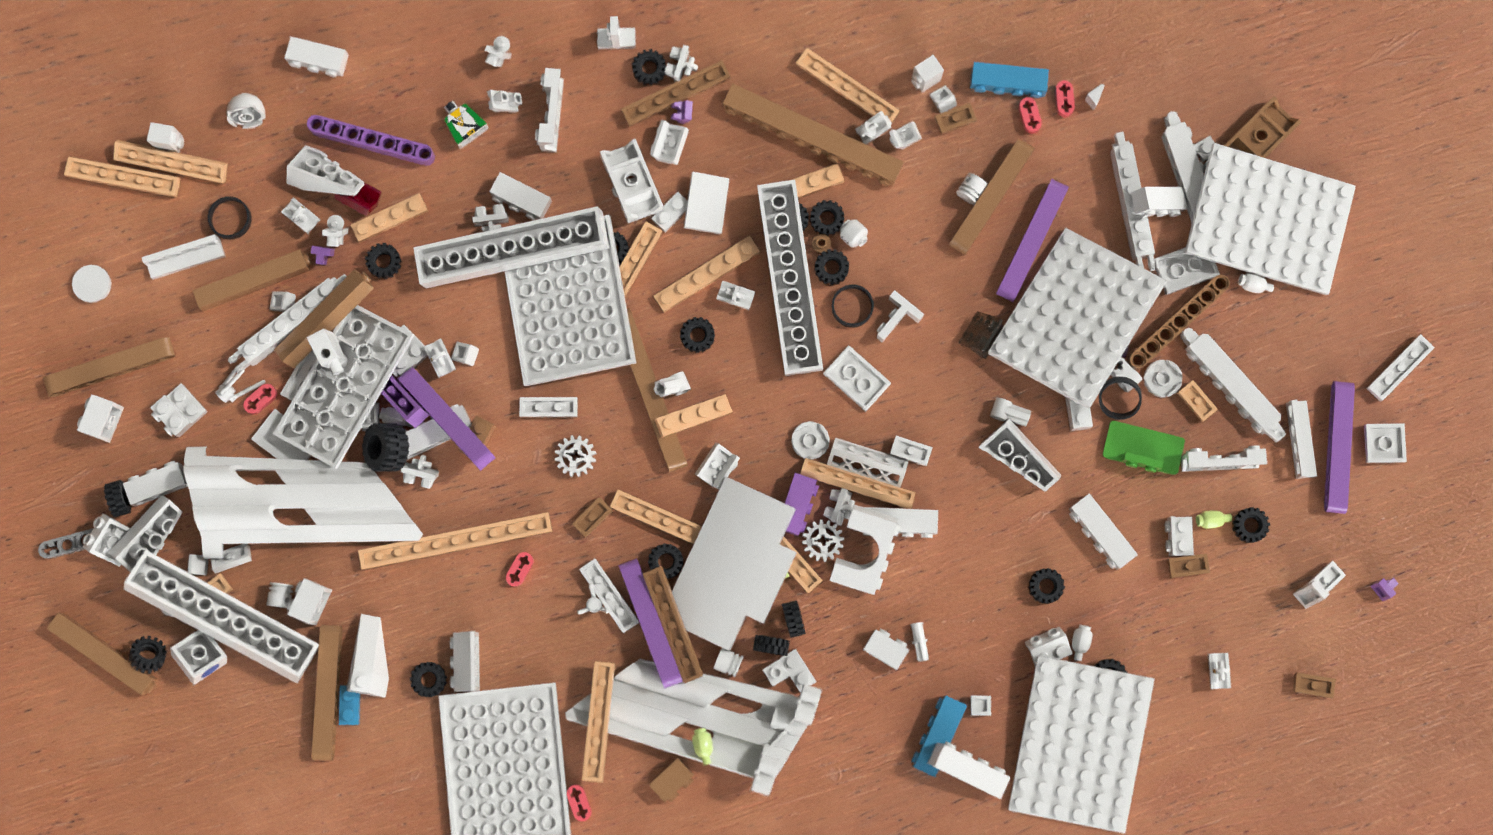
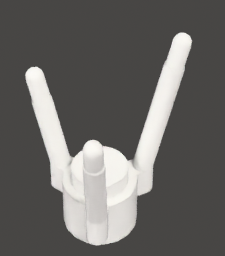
[215,365,266,403]
[577,583,609,614]

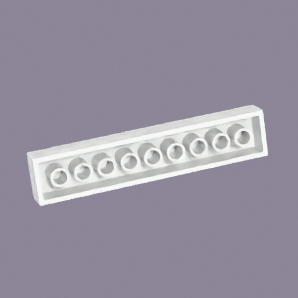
[757,180,823,376]
[413,206,609,288]
[124,550,319,684]

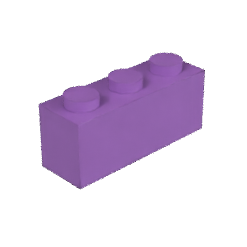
[381,375,429,428]
[785,473,819,536]

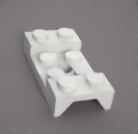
[535,68,564,153]
[600,139,663,223]
[1181,446,1267,472]

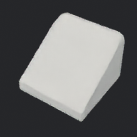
[1085,84,1104,110]
[929,85,957,113]
[270,291,296,312]
[451,342,479,366]
[188,554,208,575]

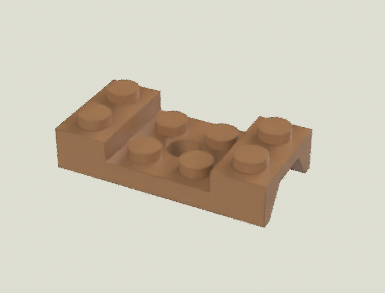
[1224,96,1301,158]

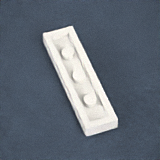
[1366,334,1435,402]
[579,559,639,633]

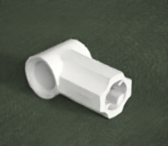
[654,371,691,397]
[990,397,1031,427]

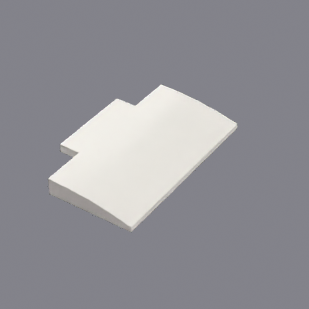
[273,305,414,469]
[672,477,797,651]

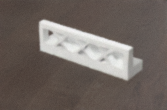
[142,234,226,279]
[1286,400,1317,479]
[827,438,908,488]

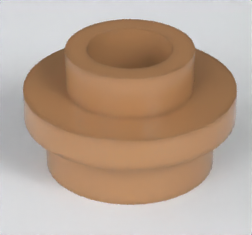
[812,234,831,253]

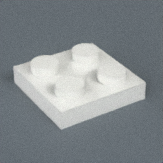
[1364,423,1407,463]

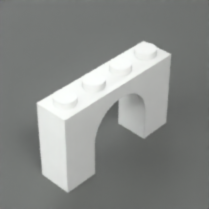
[830,505,900,595]

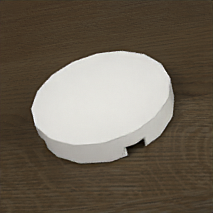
[72,265,112,303]
[1143,360,1182,398]
[791,421,830,460]

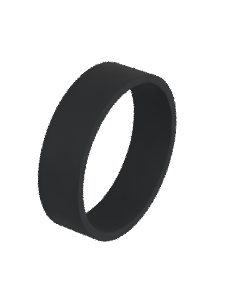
[207,196,252,240]
[832,284,874,328]
[1099,376,1142,420]

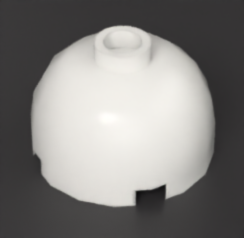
[226,93,265,129]

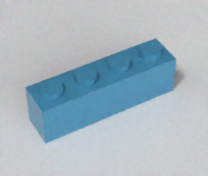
[970,62,1049,98]
[911,695,967,777]

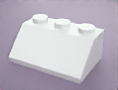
[450,631,480,692]

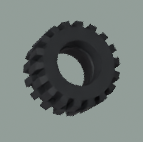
[362,423,409,472]

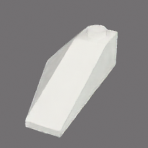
[287,145,364,196]
[346,614,389,698]

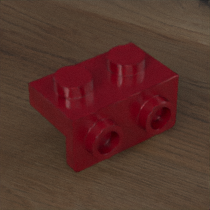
[334,182,381,216]

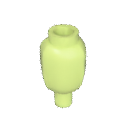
[1196,510,1232,529]
[692,728,713,765]

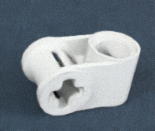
[1110,357,1142,393]

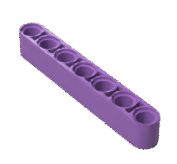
[307,115,435,166]
[996,179,1069,302]
[397,366,495,471]
[1324,381,1355,514]
[619,558,683,689]

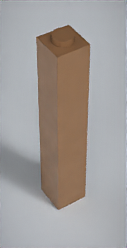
[192,249,311,311]
[274,269,374,368]
[47,612,157,695]

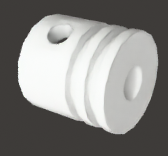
[956,173,987,205]
[266,582,294,608]
[713,648,744,678]

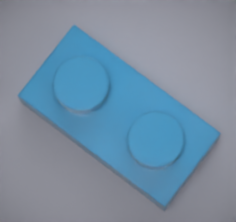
[339,686,360,725]

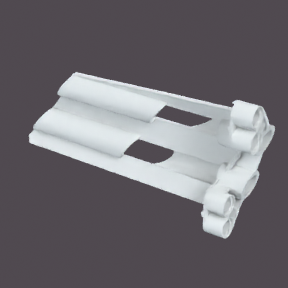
[183,446,423,559]
[565,659,822,796]

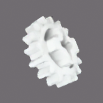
[555,435,597,477]
[802,520,844,562]

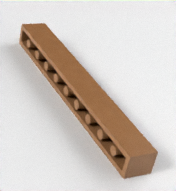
[723,83,904,186]

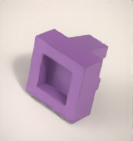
[671,100,692,124]
[311,246,335,265]
[1371,578,1399,601]

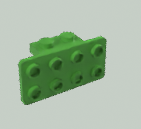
[1103,421,1185,475]

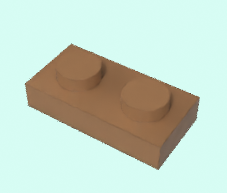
[934,103,977,135]
[572,497,613,538]
[1167,554,1210,578]
[1293,673,1336,698]

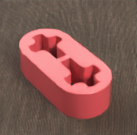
[1055,80,1075,117]
[1019,97,1042,134]
[243,384,277,415]
[506,552,534,587]
[567,785,592,821]

